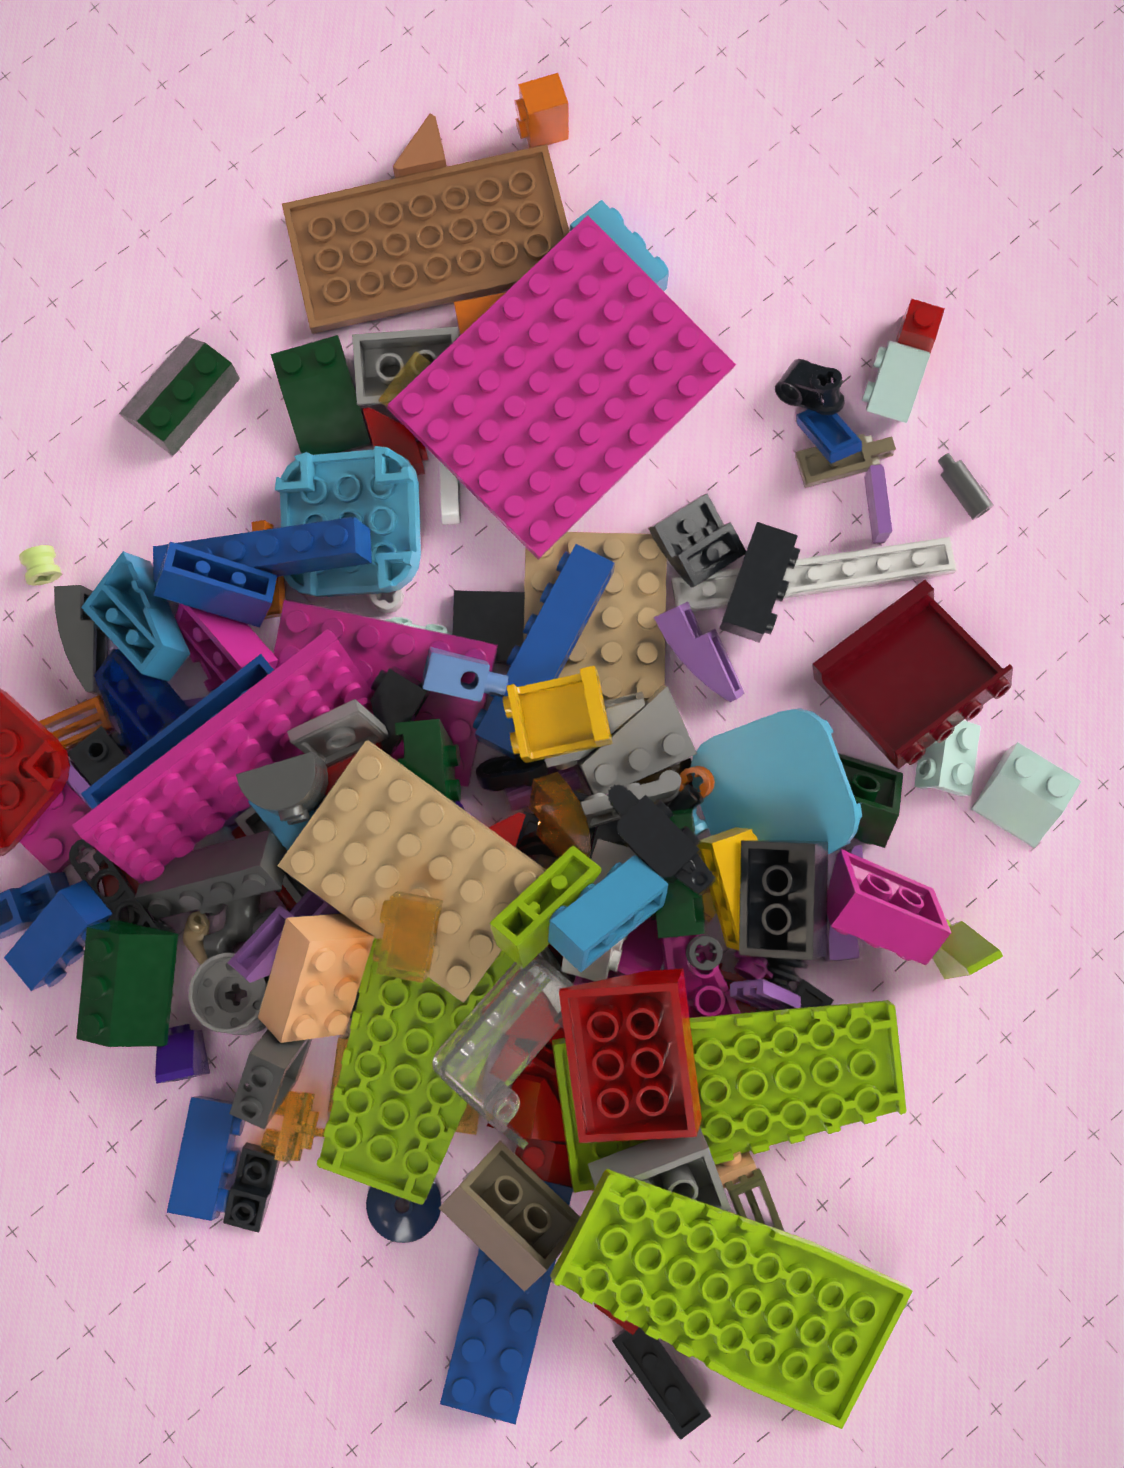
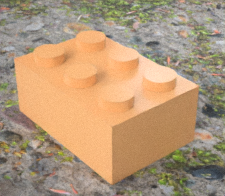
[258,914,374,1043]

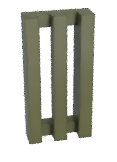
[725,1168,784,1231]

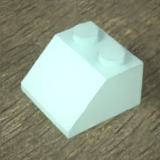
[971,742,1082,848]

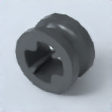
[686,935,723,970]

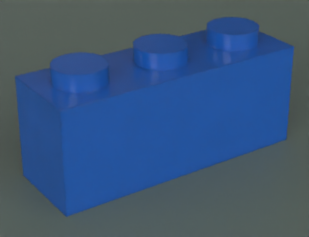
[153,542,277,628]
[4,880,113,991]
[167,1096,245,1221]

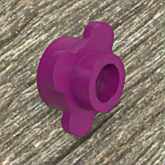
[734,951,773,980]

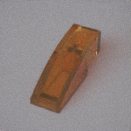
[528,772,591,859]

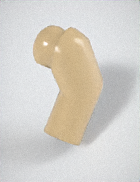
[183,911,210,965]

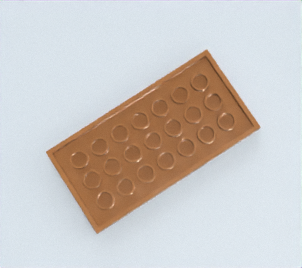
[282,144,570,334]

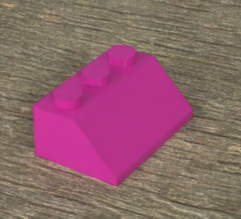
[827,849,951,965]

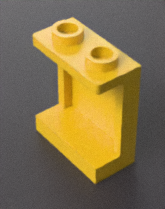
[503,666,613,763]

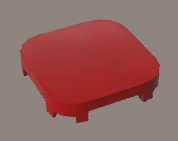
[0,688,70,856]

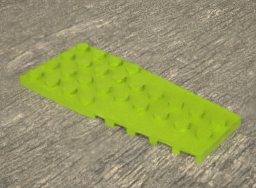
[317,937,524,1205]
[552,1000,907,1193]
[550,1169,913,1429]

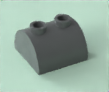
[236,752,328,825]

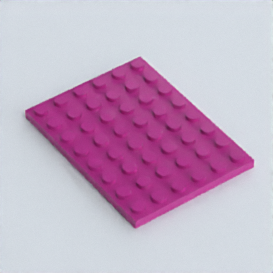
[387,215,736,560]

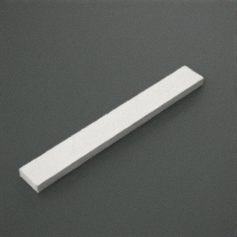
[671,537,957,612]

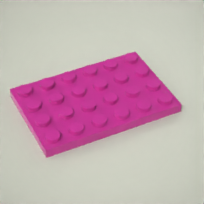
[274,600,498,787]

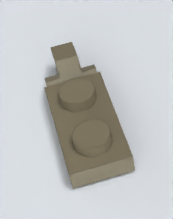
[795,433,896,488]

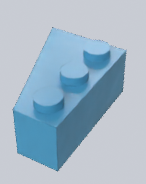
[81,551,190,681]

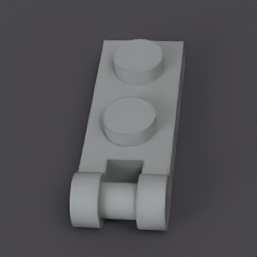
[578,770,681,830]

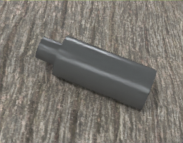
[938,453,994,520]

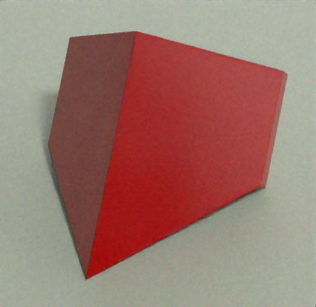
[486,1073,566,1143]

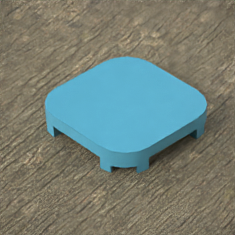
[275,446,421,598]
[691,708,862,854]

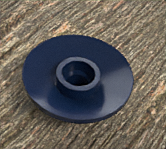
[366,1181,442,1243]

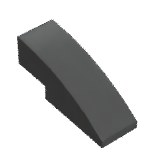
[54,585,109,697]

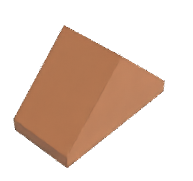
[393,113,447,178]

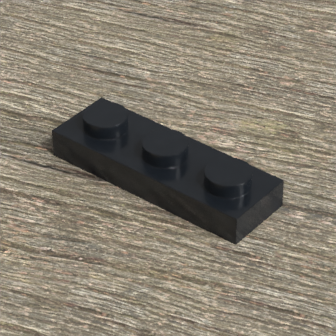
[611,1327,712,1440]

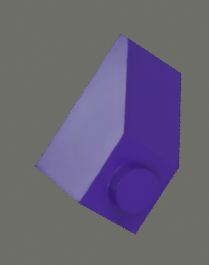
[155,1024,210,1084]

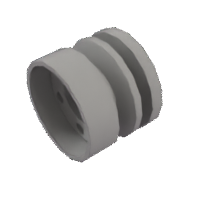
[188,953,270,1036]

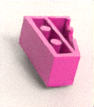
[175,603,278,692]

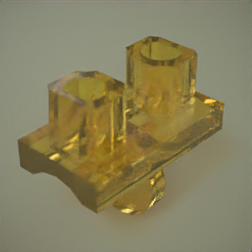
[261,1091,325,1162]

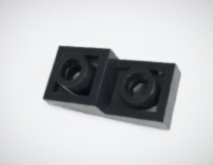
[223,1142,282,1233]

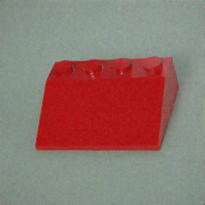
[559,968,702,1143]

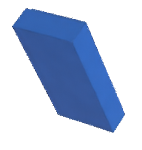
[796,403,862,464]

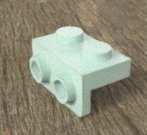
[914,720,981,796]

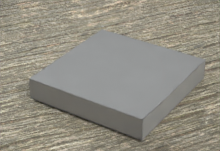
[287,699,389,767]

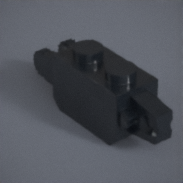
[607,784,716,896]

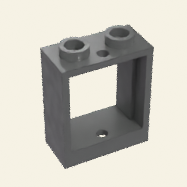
[229,1029,312,1129]

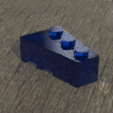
[94,649,189,755]

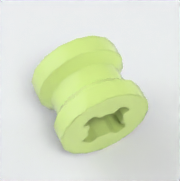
[19,545,62,586]

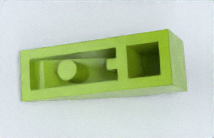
[490,845,602,969]
[932,919,1004,980]

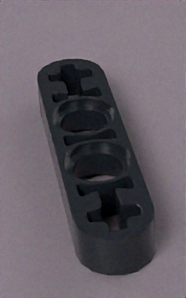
[69,839,162,930]

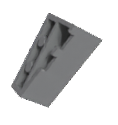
[578,686,697,795]

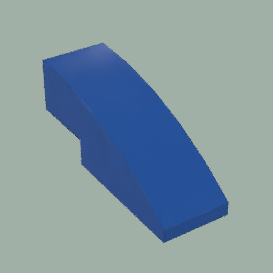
[0,872,70,939]

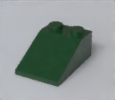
[270,335,371,455]

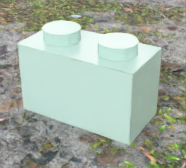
[862,340,931,423]

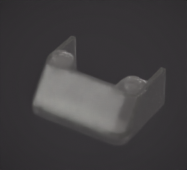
[432,954,575,1149]

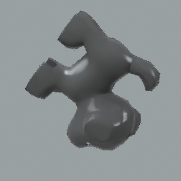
[198,887,282,959]

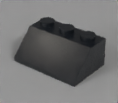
[739,840,828,960]

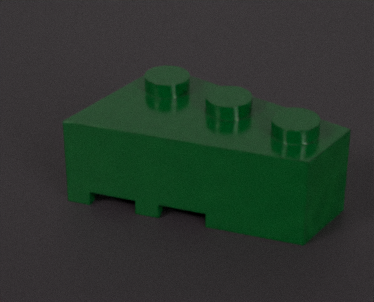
[395,719,461,804]
[651,809,705,938]

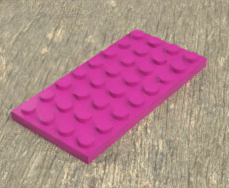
[72,628,374,884]

